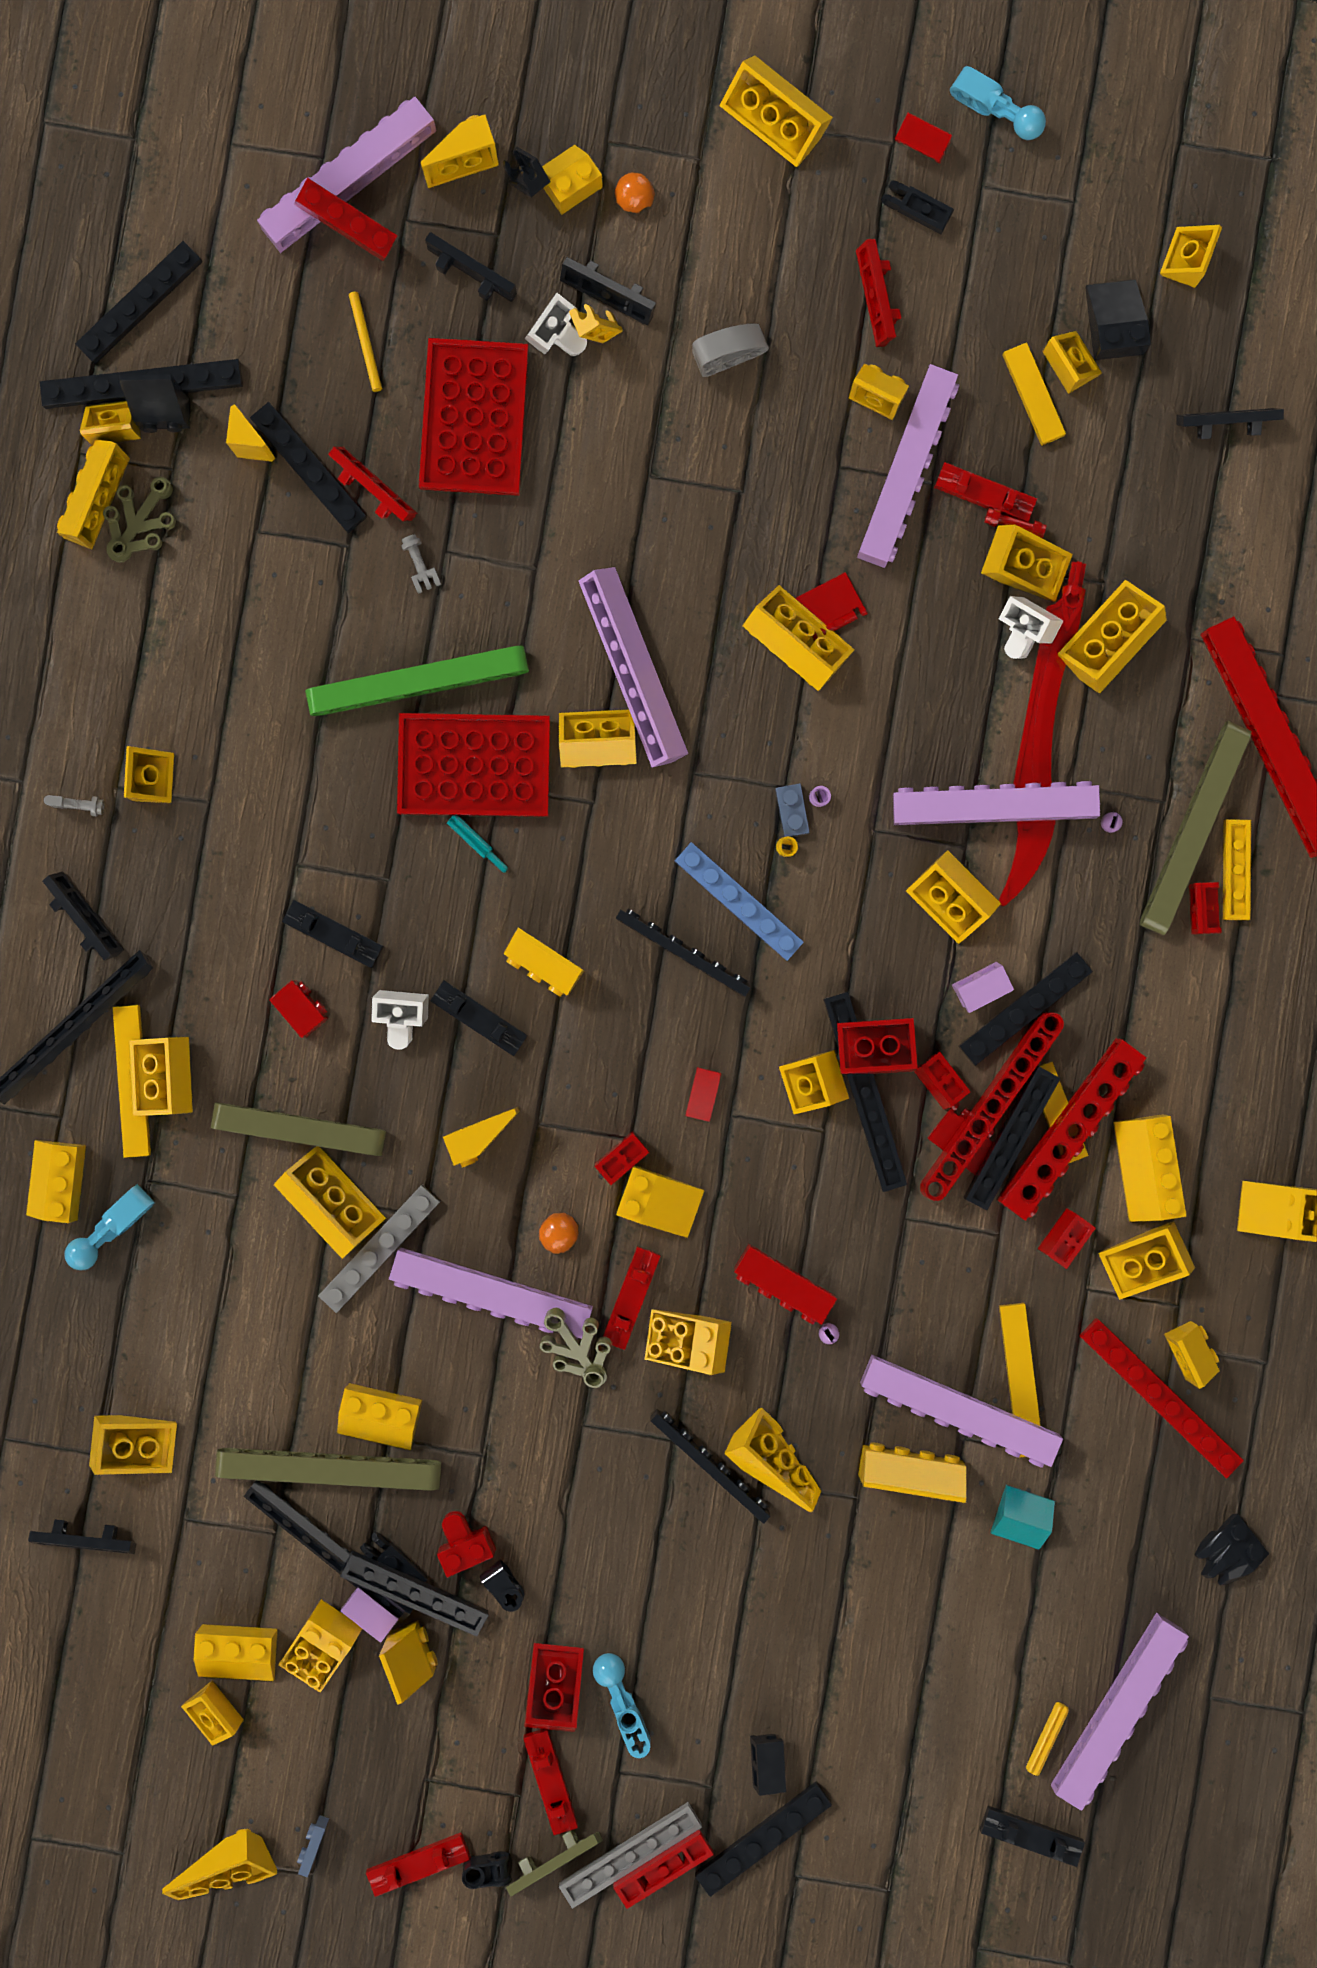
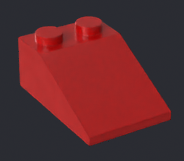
[837,1018,918,1074]
[524,1643,584,1732]

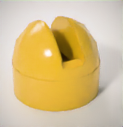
[776,836,798,857]

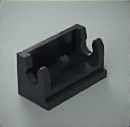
[503,147,551,198]
[750,1734,786,1796]

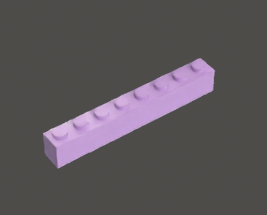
[257,97,436,253]
[857,364,959,568]
[578,567,688,768]
[893,781,1100,825]
[389,1248,593,1339]
[860,1355,1063,1468]
[1051,1613,1189,1811]

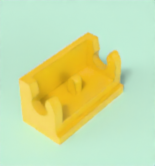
[569,304,623,343]

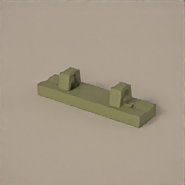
[506,1829,603,1897]

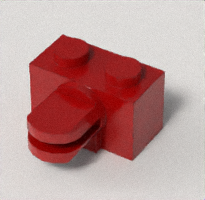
[437,1511,496,1578]

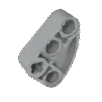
[692,324,769,377]

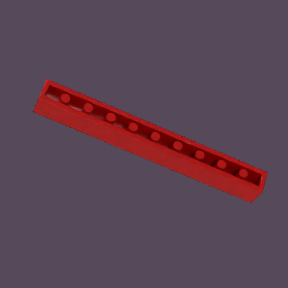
[1200,616,1317,858]

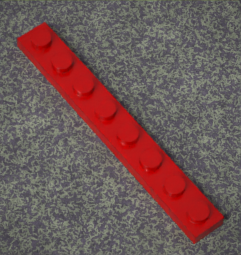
[1079,1318,1244,1479]

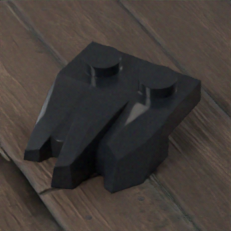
[1194,1514,1269,1585]

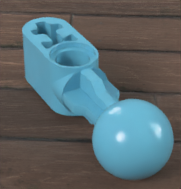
[950,66,1046,140]
[65,1184,155,1270]
[593,1653,651,1758]

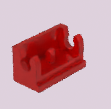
[895,113,952,164]
[1189,882,1222,935]
[914,1052,971,1110]
[594,1131,649,1185]
[1038,1208,1096,1269]

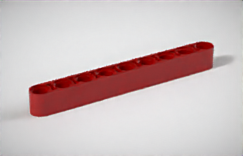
[920,1013,1064,1201]

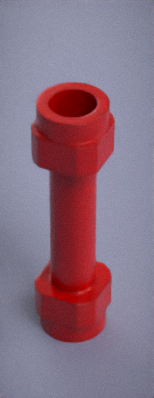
[984,508,1047,539]

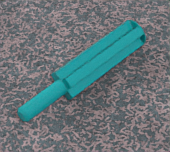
[446,815,508,873]

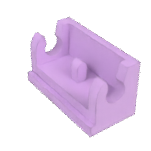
[952,962,1014,1013]
[341,1587,398,1643]

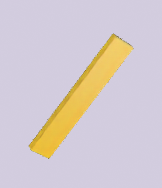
[113,1005,151,1158]
[999,1303,1040,1458]

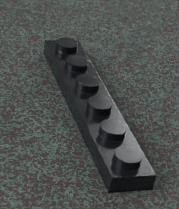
[75,241,202,364]
[250,402,367,533]
[616,909,750,997]
[958,952,1093,1066]
[963,1066,1061,1210]
[650,1409,771,1524]
[340,1550,489,1637]
[695,1781,832,1897]

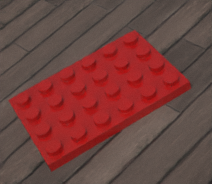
[419,338,529,496]
[397,713,550,817]

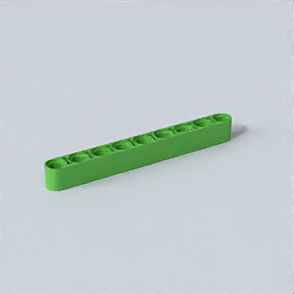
[305,646,529,716]

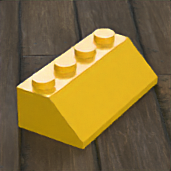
[719,56,833,167]
[57,440,130,550]
[1058,580,1167,694]
[742,585,855,691]
[1113,1114,1186,1222]
[274,1146,386,1259]
[858,1442,966,1503]

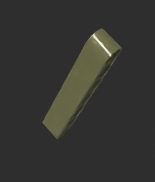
[211,1103,386,1156]

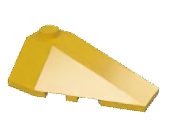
[724,1408,821,1512]
[162,1829,277,1900]

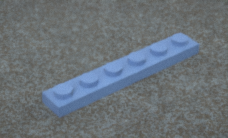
[674,842,804,961]

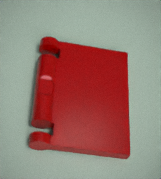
[795,572,867,641]
[927,1102,995,1175]

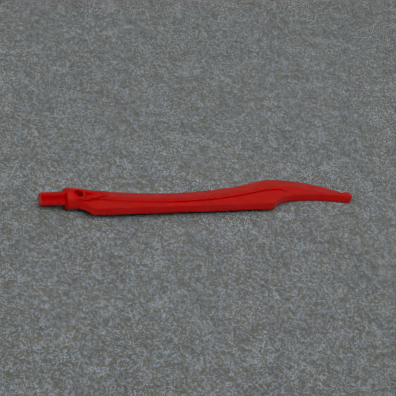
[998,561,1086,906]

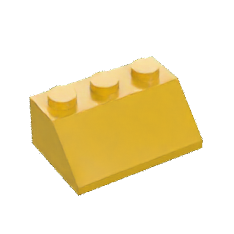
[559,710,636,768]
[906,850,1001,944]
[504,928,584,997]
[129,1037,193,1116]
[26,1140,86,1223]
[337,1383,423,1450]
[194,1624,278,1681]

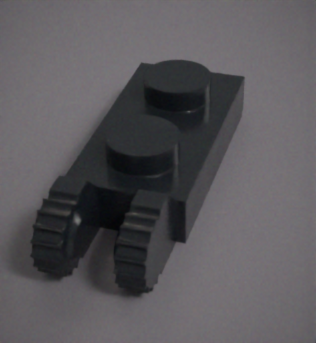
[881,180,954,235]
[360,1531,428,1582]

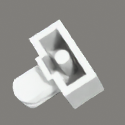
[525,293,587,356]
[999,596,1063,659]
[372,990,429,1050]

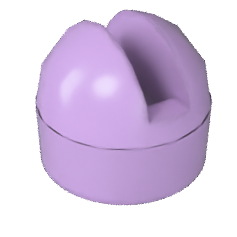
[809,786,831,807]
[1101,812,1123,833]
[819,1323,839,1344]

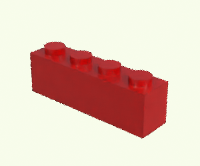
[294,177,398,261]
[733,1244,837,1325]

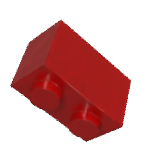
[269,980,329,1038]

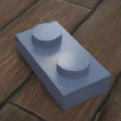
[775,783,810,837]
[297,1815,329,1878]

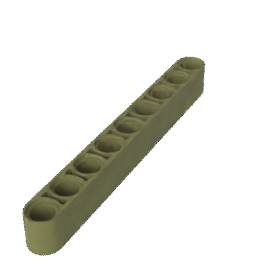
[1140,721,1252,935]
[215,1448,441,1490]

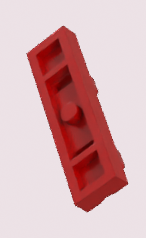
[856,239,901,347]
[328,447,417,521]
[934,462,1037,522]
[603,1246,661,1350]
[523,1729,578,1836]
[613,1829,714,1909]
[366,1832,470,1897]

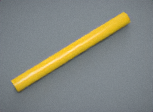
[349,292,382,392]

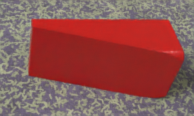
[685,1067,722,1122]

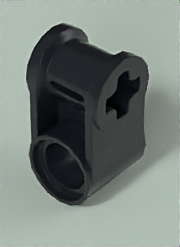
[480,1559,525,1612]
[462,1851,512,1889]

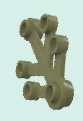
[103,477,176,563]
[540,1308,612,1388]

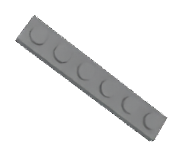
[318,1184,441,1313]
[559,1802,702,1909]

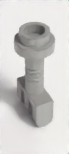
[401,534,441,594]
[44,795,105,817]

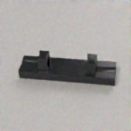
[425,232,517,302]
[560,257,656,326]
[1176,408,1284,439]
[42,871,124,961]
[282,900,384,968]
[430,980,528,1056]
[28,1519,137,1554]
[980,1806,1085,1867]

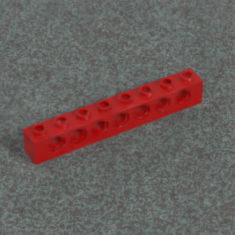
[996,1038,1147,1221]

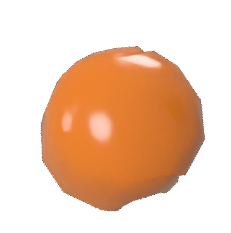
[615,172,655,213]
[539,1213,579,1254]

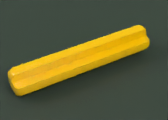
[1026,1702,1069,1776]

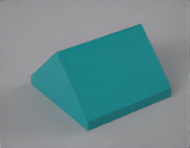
[990,1485,1055,1549]

